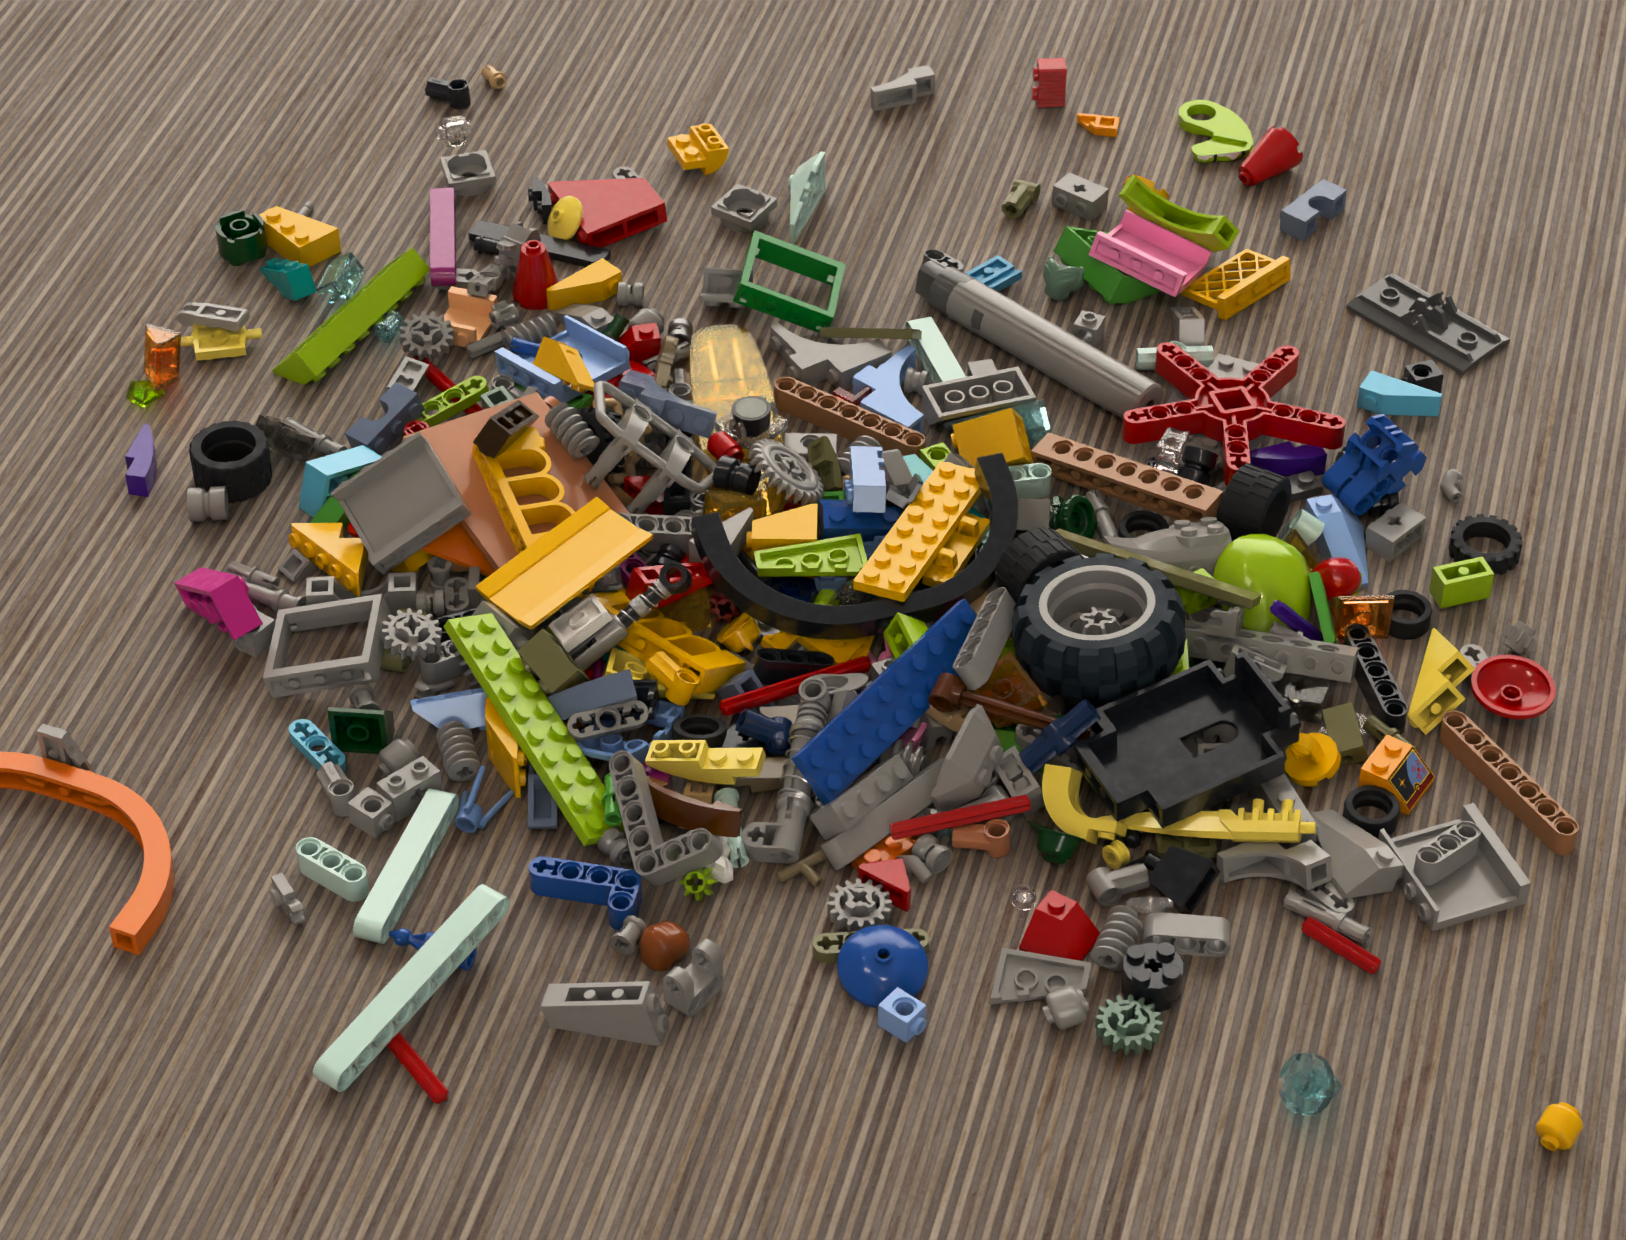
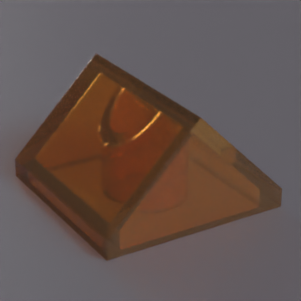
[144,324,181,391]

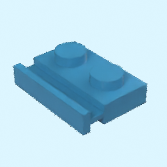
[966,255,1022,292]

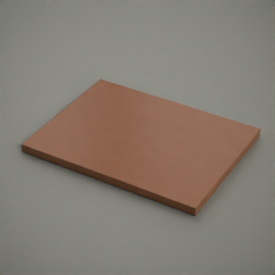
[402,392,630,571]

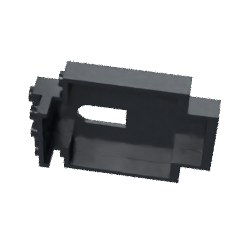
[1073,651,1301,828]

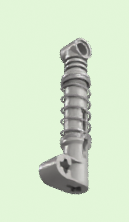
[741,677,831,864]

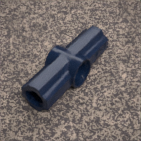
[1018,699,1101,773]
[735,708,792,755]

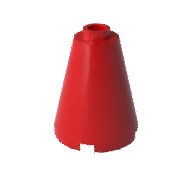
[1238,126,1303,186]
[512,240,558,310]

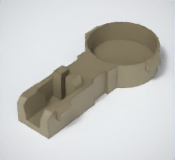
[654,335,679,390]

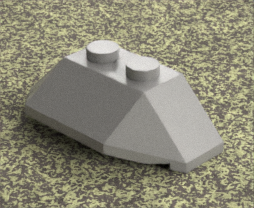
[930,704,1003,813]

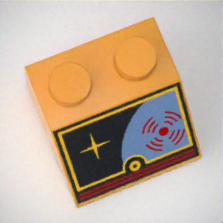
[1358,734,1435,815]

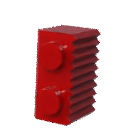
[1031,57,1067,108]

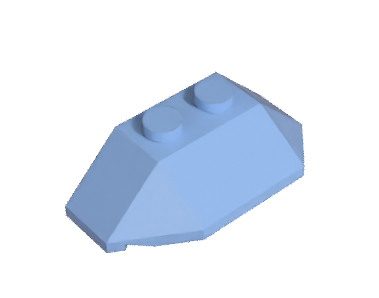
[410,687,488,730]

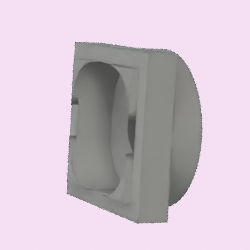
[440,150,496,196]
[711,183,777,232]

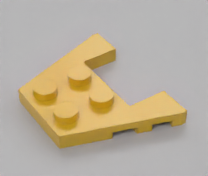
[760,604,875,665]

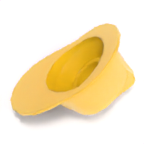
[717,613,761,653]

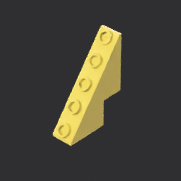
[1407,628,1475,735]

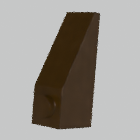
[473,400,539,459]

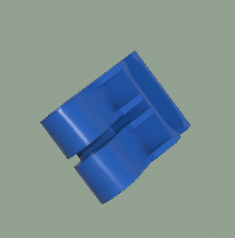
[1321,414,1427,516]

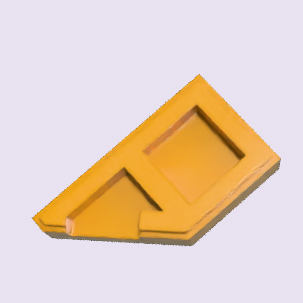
[1077,113,1120,137]

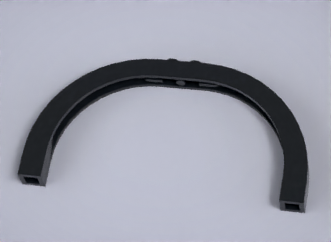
[691,453,1018,640]

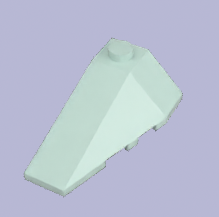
[788,151,826,245]

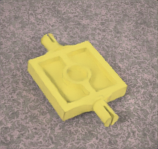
[176,324,262,361]

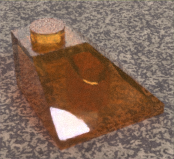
[1330,595,1394,640]

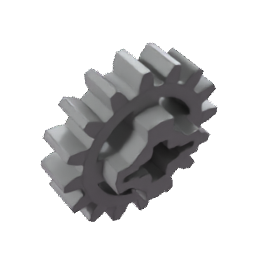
[399,311,454,362]
[381,608,442,661]
[827,878,892,932]

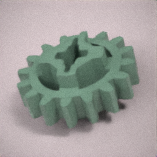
[1095,994,1163,1055]

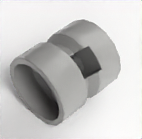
[187,486,229,522]

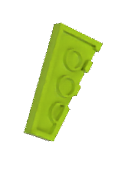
[754,533,867,577]

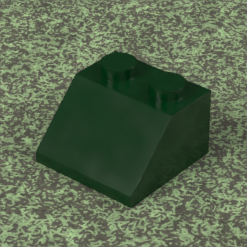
[327,707,395,754]

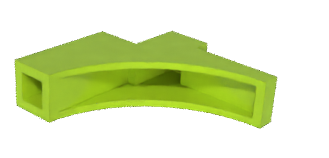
[1118,176,1240,252]

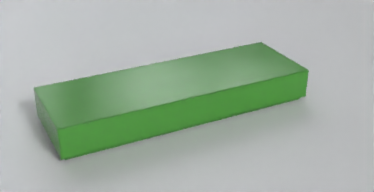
[1308,571,1338,644]

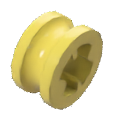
[1102,840,1131,870]

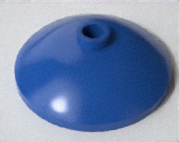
[837,925,928,1008]

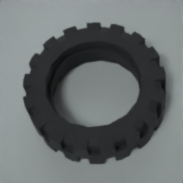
[1449,514,1523,575]

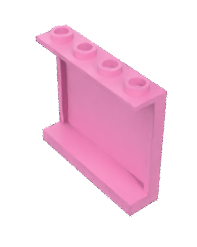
[1088,210,1212,297]

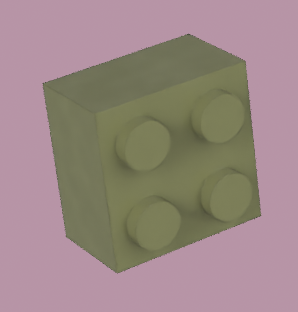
[517,629,591,695]

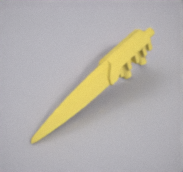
[1098,799,1316,843]

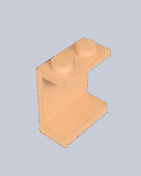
[444,286,498,348]

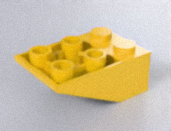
[485,697,528,798]

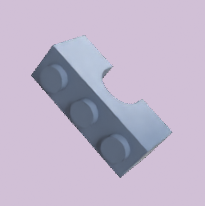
[1279,179,1347,241]
[345,382,425,455]

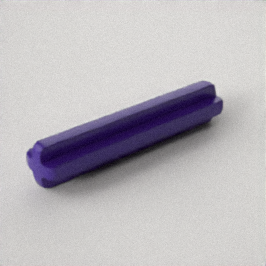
[1270,600,1324,641]

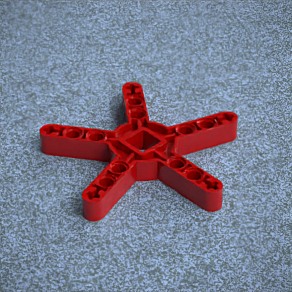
[1122,342,1346,487]

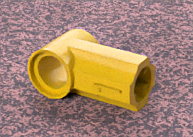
[645,651,700,706]

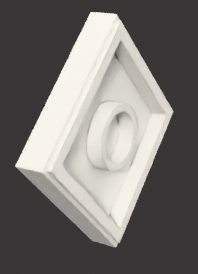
[549,593,613,652]

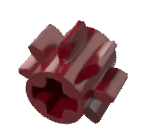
[709,591,741,623]

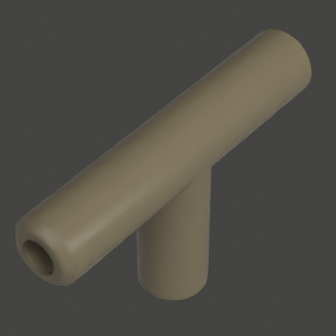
[775,849,828,887]

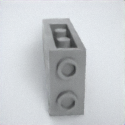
[540,981,670,1046]

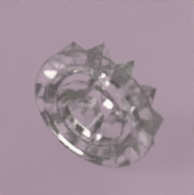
[1126,897,1174,915]

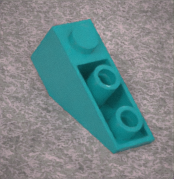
[259,257,317,301]

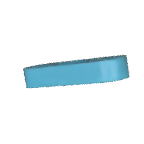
[289,719,347,773]

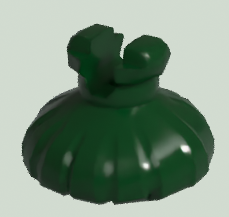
[1049,494,1096,539]

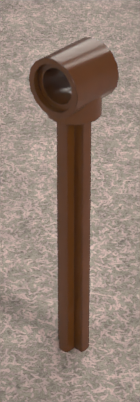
[928,673,1091,742]

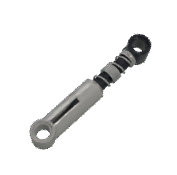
[568,561,692,671]

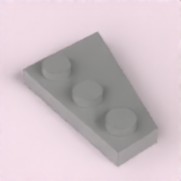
[991,948,1092,1005]

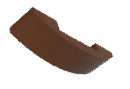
[646,775,742,838]

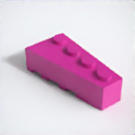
[174,567,263,640]

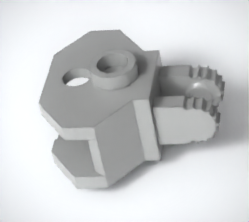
[494,221,541,273]

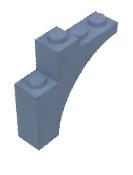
[618,370,718,439]

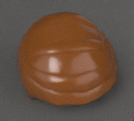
[640,921,690,971]

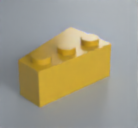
[259,206,341,268]

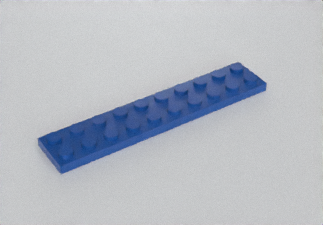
[791,599,977,805]

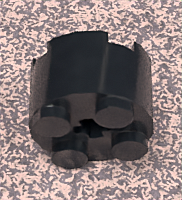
[1121,942,1184,1012]

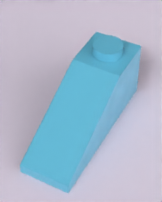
[1357,370,1442,417]

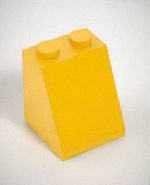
[951,408,1033,467]
[746,504,818,579]

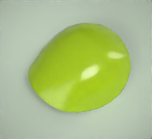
[1213,534,1313,633]

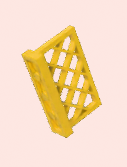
[1181,249,1291,321]

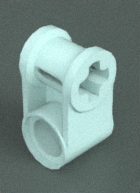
[1281,509,1325,553]

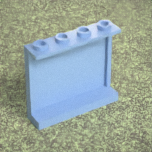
[494,315,631,403]

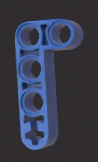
[528,856,642,931]

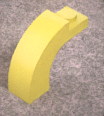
[1042,764,1127,845]

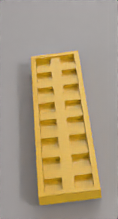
[853,461,982,602]

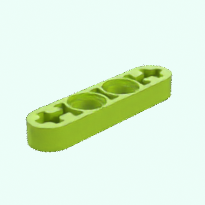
[402,376,489,436]

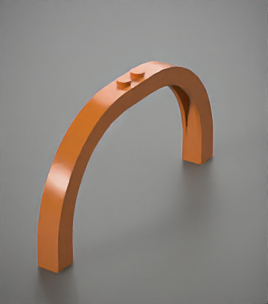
[0,752,175,955]

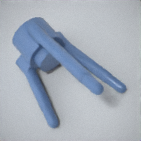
[454,765,514,833]

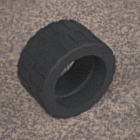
[189,421,273,503]
[1216,463,1292,541]
[995,527,1084,603]

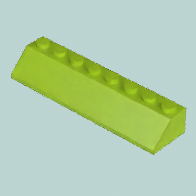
[272,247,430,385]

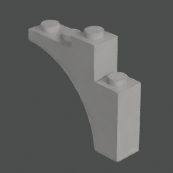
[769,323,892,392]

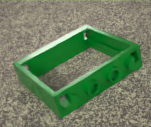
[733,230,846,333]

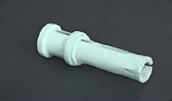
[713,788,749,868]

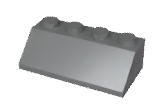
[921,366,1036,425]

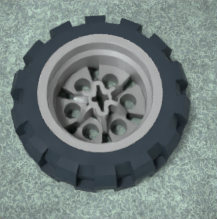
[1012,553,1186,707]

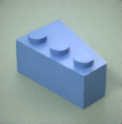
[844,446,886,513]

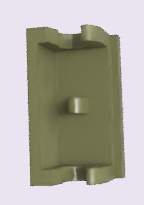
[1322,702,1368,766]

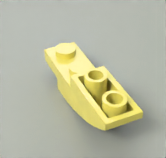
[645,740,766,785]

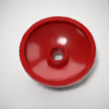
[1470,655,1556,720]

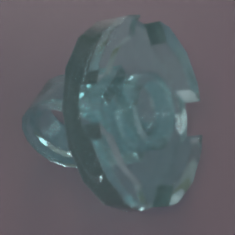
[1279,1052,1341,1116]

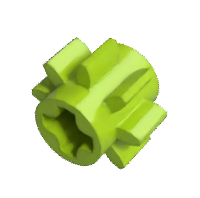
[679,867,718,901]

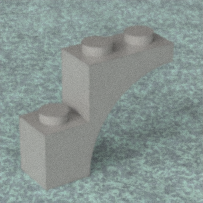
[1216,840,1332,890]

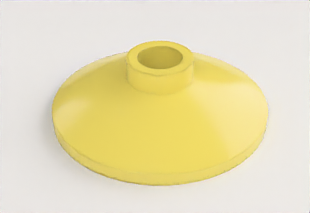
[547,196,583,240]

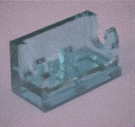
[316,252,366,303]

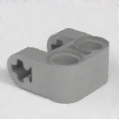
[663,939,724,1017]

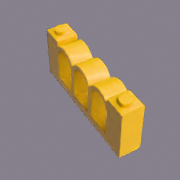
[472,427,575,555]
[582,589,746,695]

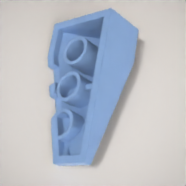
[1305,494,1369,588]

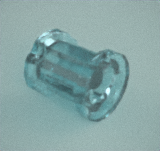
[374,311,405,343]

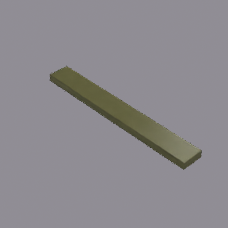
[1055,529,1262,609]

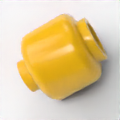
[1535,1102,1583,1151]

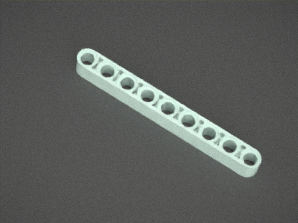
[313,884,510,1092]

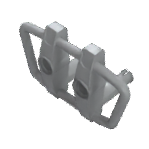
[584,381,717,514]

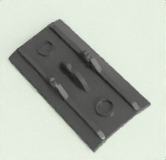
[1346,274,1510,375]

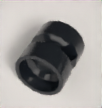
[1177,446,1218,486]
[712,455,761,499]

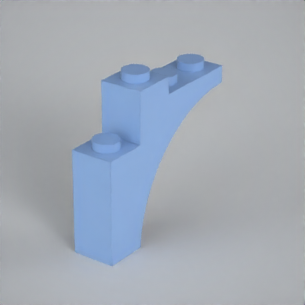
[852,344,924,434]

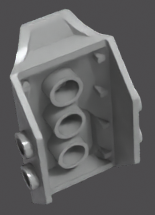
[1103,517,1232,587]

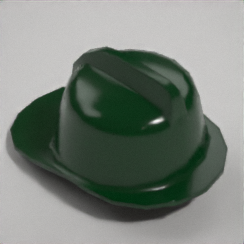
[1027,820,1086,864]

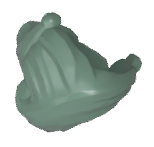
[1043,256,1085,301]

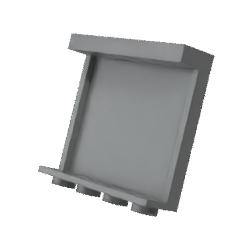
[330,432,472,575]
[1378,803,1531,931]

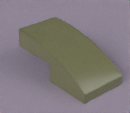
[807,436,843,492]

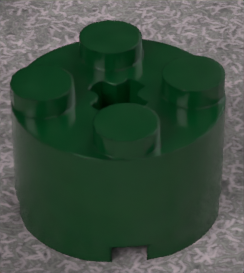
[215,210,267,266]

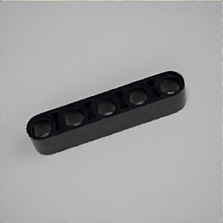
[1343,623,1408,735]

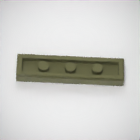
[820,327,922,340]

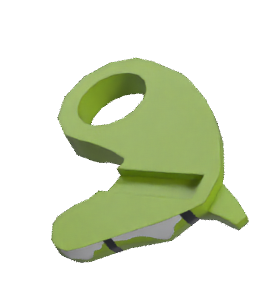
[1178,100,1254,163]

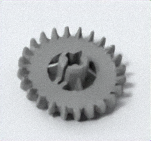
[748,439,824,506]

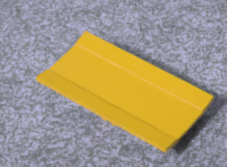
[475,497,653,630]

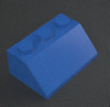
[819,499,903,542]

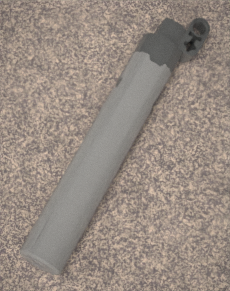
[915,249,1163,419]

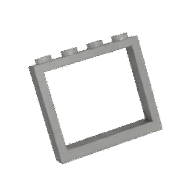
[263,593,391,698]

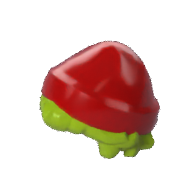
[1312,557,1362,604]

